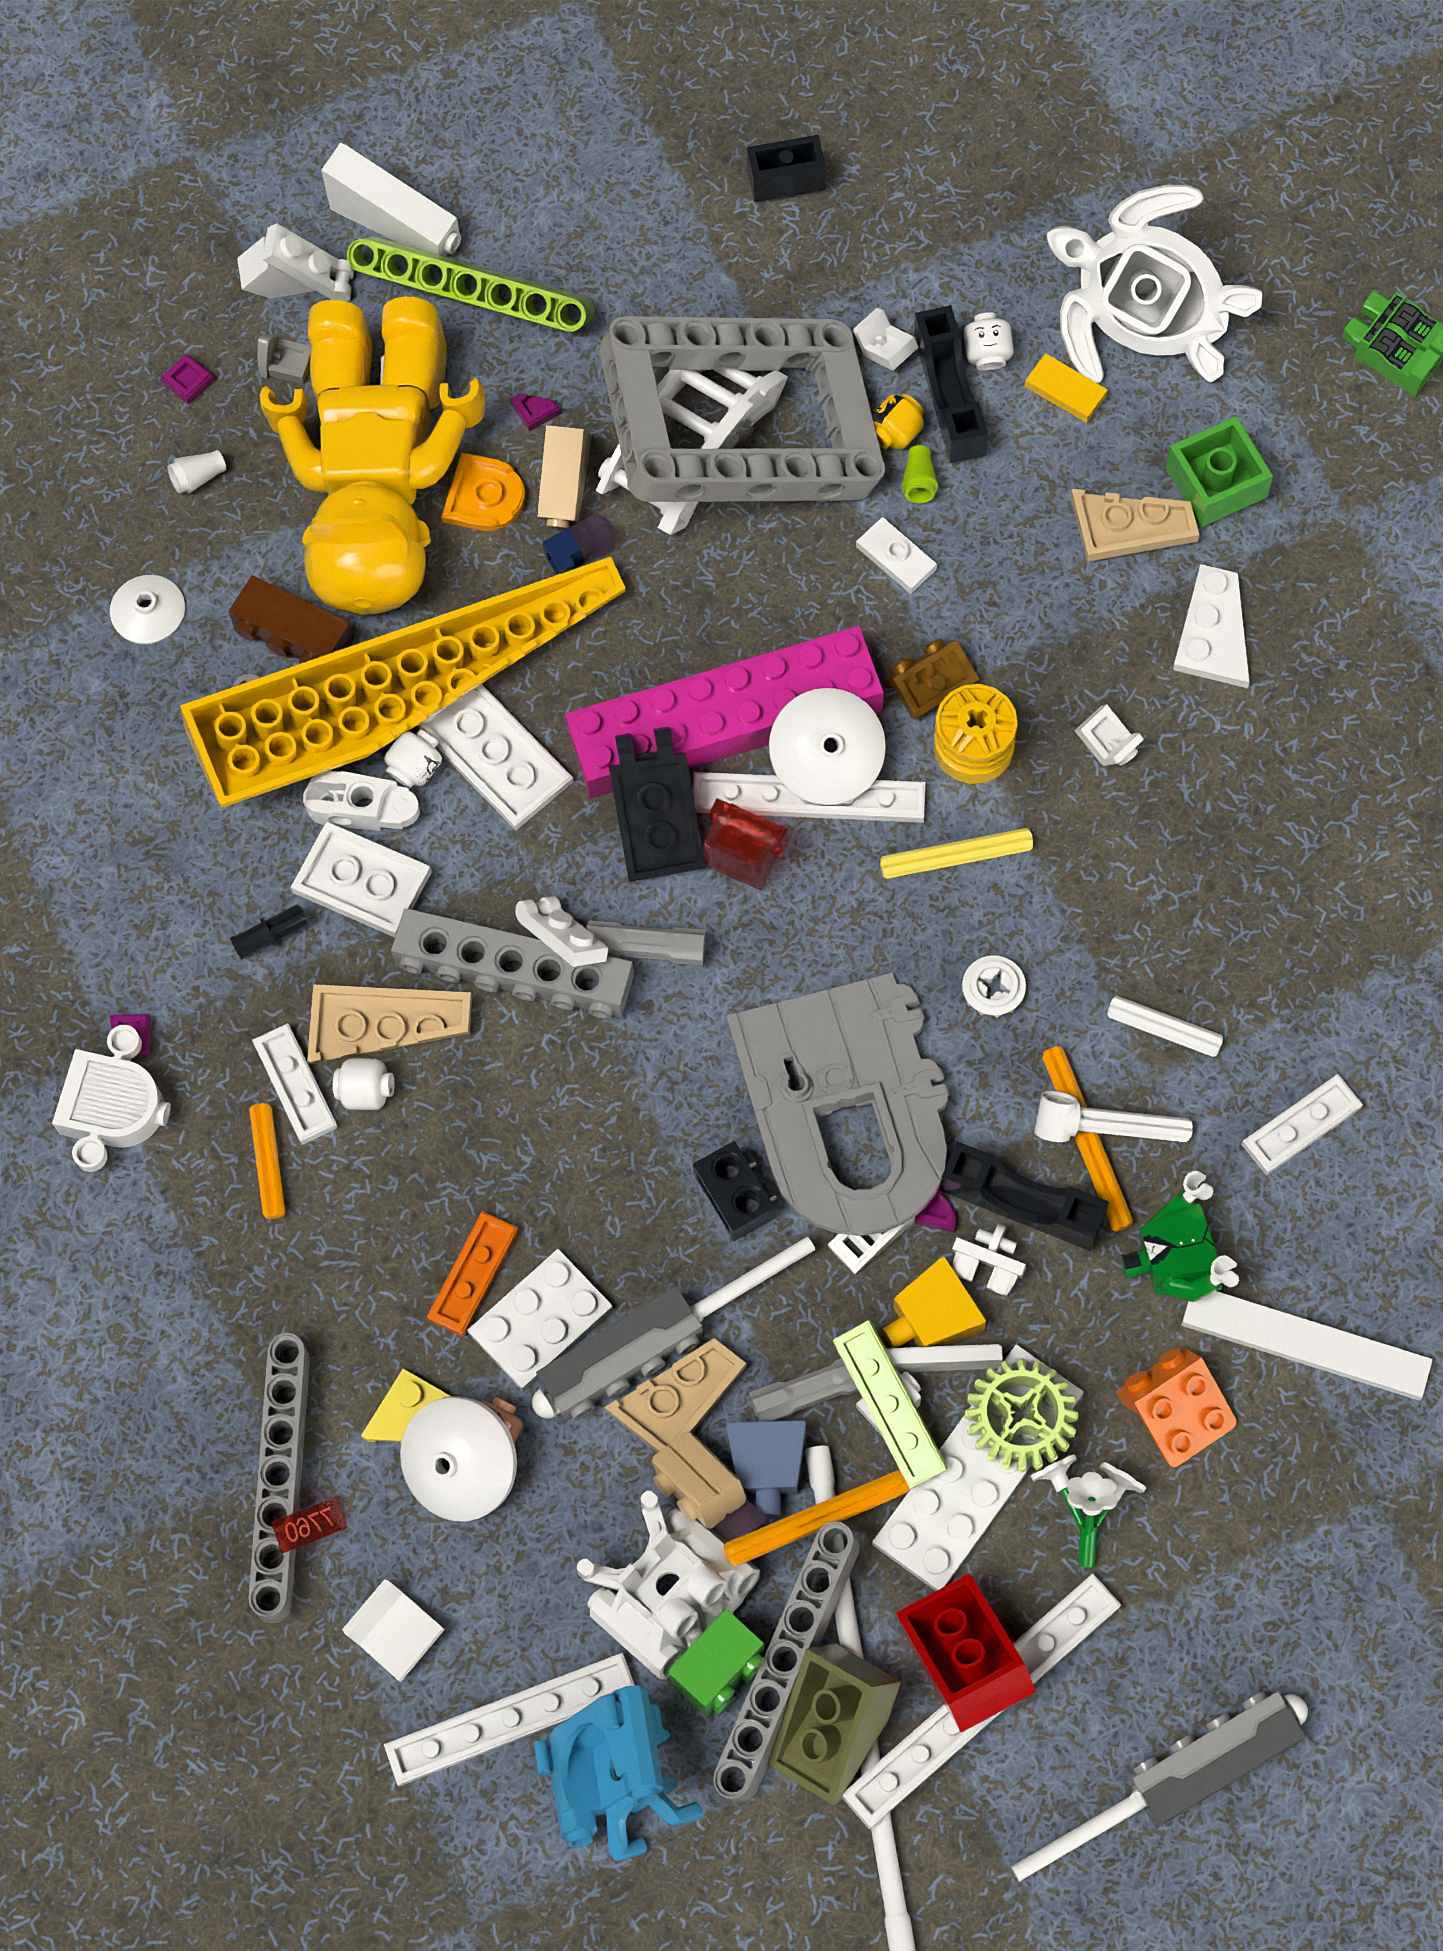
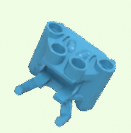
[534,1685,703,1861]

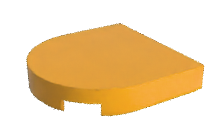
[441,452,526,531]

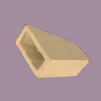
[537,425,592,528]

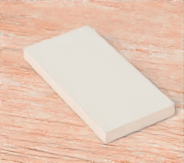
[415,684,574,830]

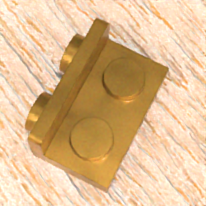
[884,638,979,719]

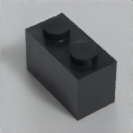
[747,135,826,202]

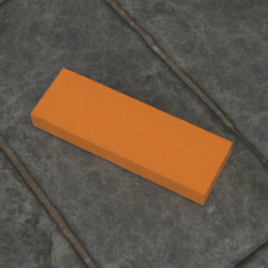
[426,1211,519,1337]

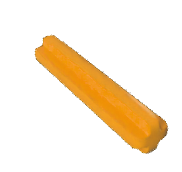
[249,1103,286,1219]

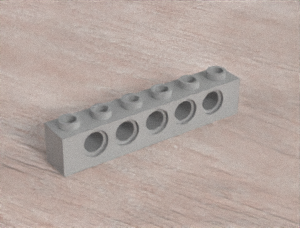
[391,908,634,1019]

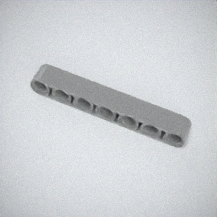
[249,1333,310,1624]
[713,1521,860,1803]

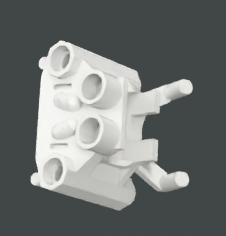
[577,1491,760,1679]

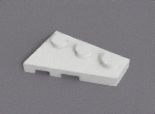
[1173,564,1249,688]

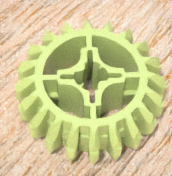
[965,1359,1078,1472]

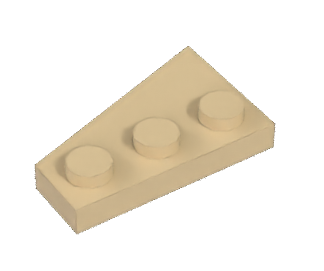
[1070,489,1199,562]
[604,1338,747,1453]

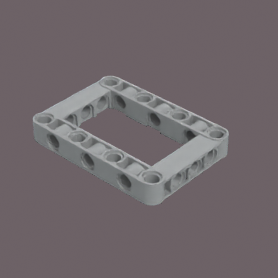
[598,316,885,502]

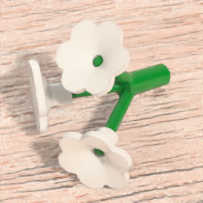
[1031,1454,1146,1568]

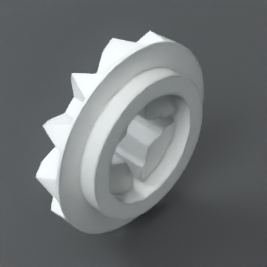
[962,956,1026,1018]

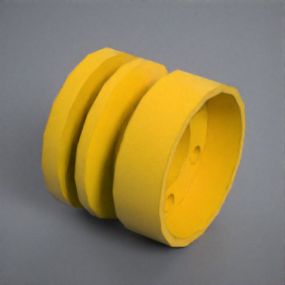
[934,684,1018,784]

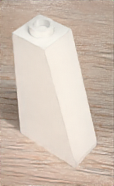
[321,143,461,257]

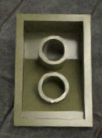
[767,1643,901,1805]

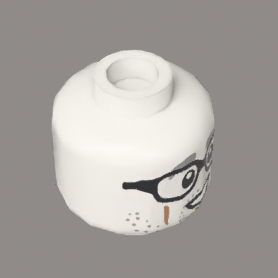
[384,729,442,789]

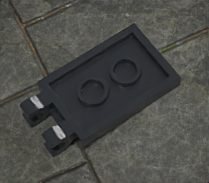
[608,726,706,882]

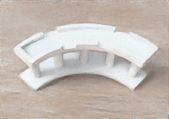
[596,367,788,535]

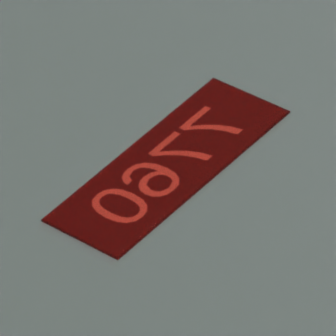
[271,1497,347,1554]

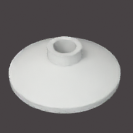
[110,575,186,644]

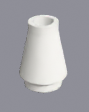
[167,450,226,493]

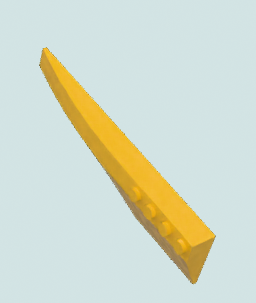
[180,557,625,808]

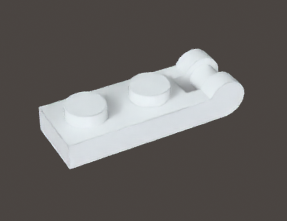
[263,224,354,302]
[515,896,608,967]

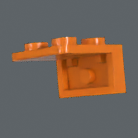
[1115,1346,1236,1467]

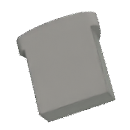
[257,334,311,384]

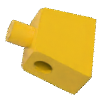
[881,1257,986,1348]

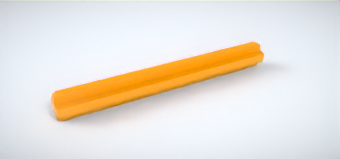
[1042,1046,1133,1232]
[723,1470,911,1566]

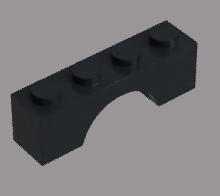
[914,305,988,463]
[940,1141,1109,1251]

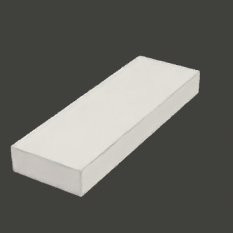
[252,1023,338,1145]
[1241,1074,1363,1176]
[886,1344,1002,1373]

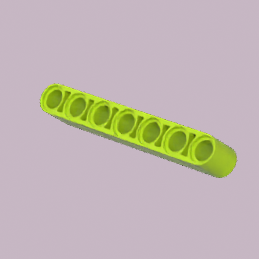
[347,237,595,332]

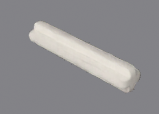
[1107,996,1223,1057]

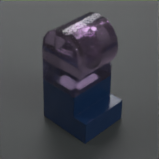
[543,516,615,575]

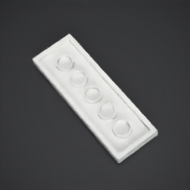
[872,1344,1084,1591]

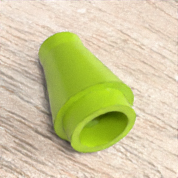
[901,445,938,503]

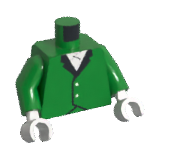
[1121,1171,1239,1302]

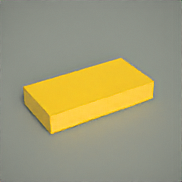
[1024,353,1108,423]

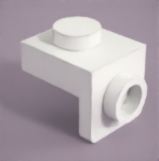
[853,308,919,371]
[1075,705,1144,766]

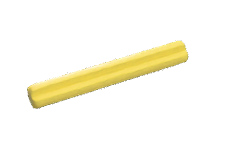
[880,828,1033,879]

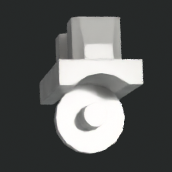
[952,1223,1026,1296]

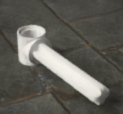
[1034,1091,1193,1142]

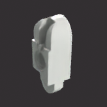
[303,770,420,831]

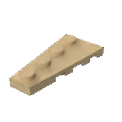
[307,984,472,1065]

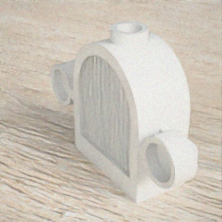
[52,1025,171,1172]

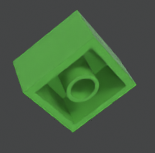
[1165,416,1273,528]
[667,1608,765,1719]

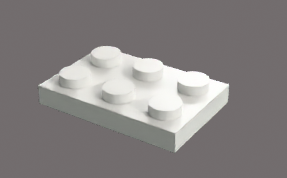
[291,822,432,937]
[467,1249,613,1391]

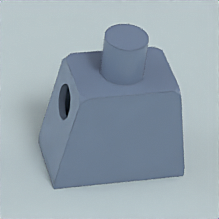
[726,1421,806,1519]

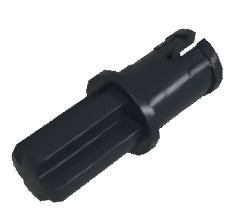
[230,905,308,960]

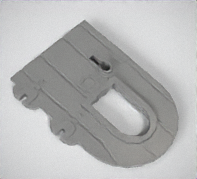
[726,973,950,1236]

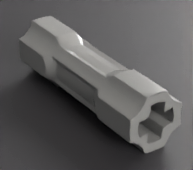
[586,920,706,966]
[749,1358,859,1422]

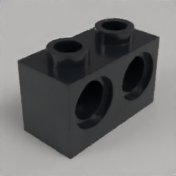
[693,1140,778,1242]

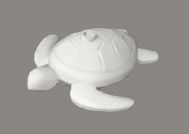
[1047,185,1262,384]

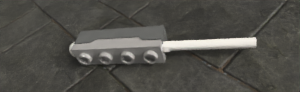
[532,1237,815,1421]
[1011,1691,1308,1882]

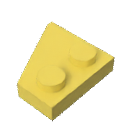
[361,1369,452,1444]

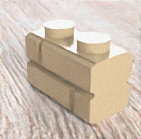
[652,1431,746,1529]

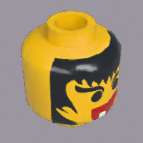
[871,394,924,450]

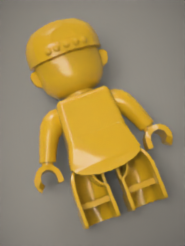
[260,296,486,615]

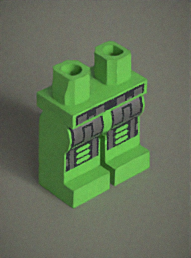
[1342,291,1443,397]

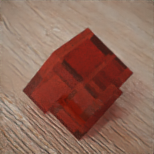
[703,798,788,891]

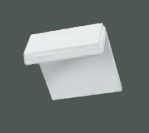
[342,1579,445,1682]

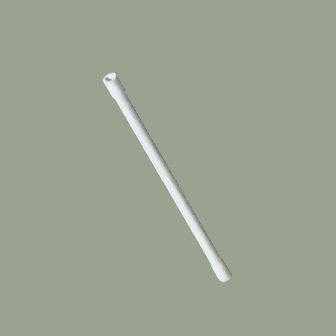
[805,1446,916,1951]

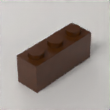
[228,575,354,664]

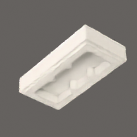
[856,517,937,594]

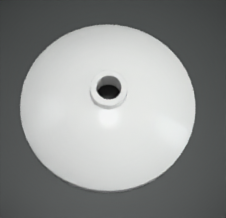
[769,688,886,805]
[400,1396,517,1521]

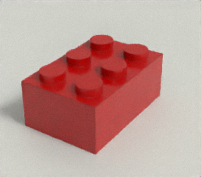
[896,1573,1036,1733]

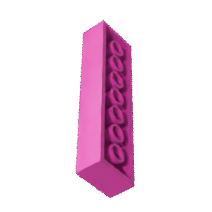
[565,626,884,799]

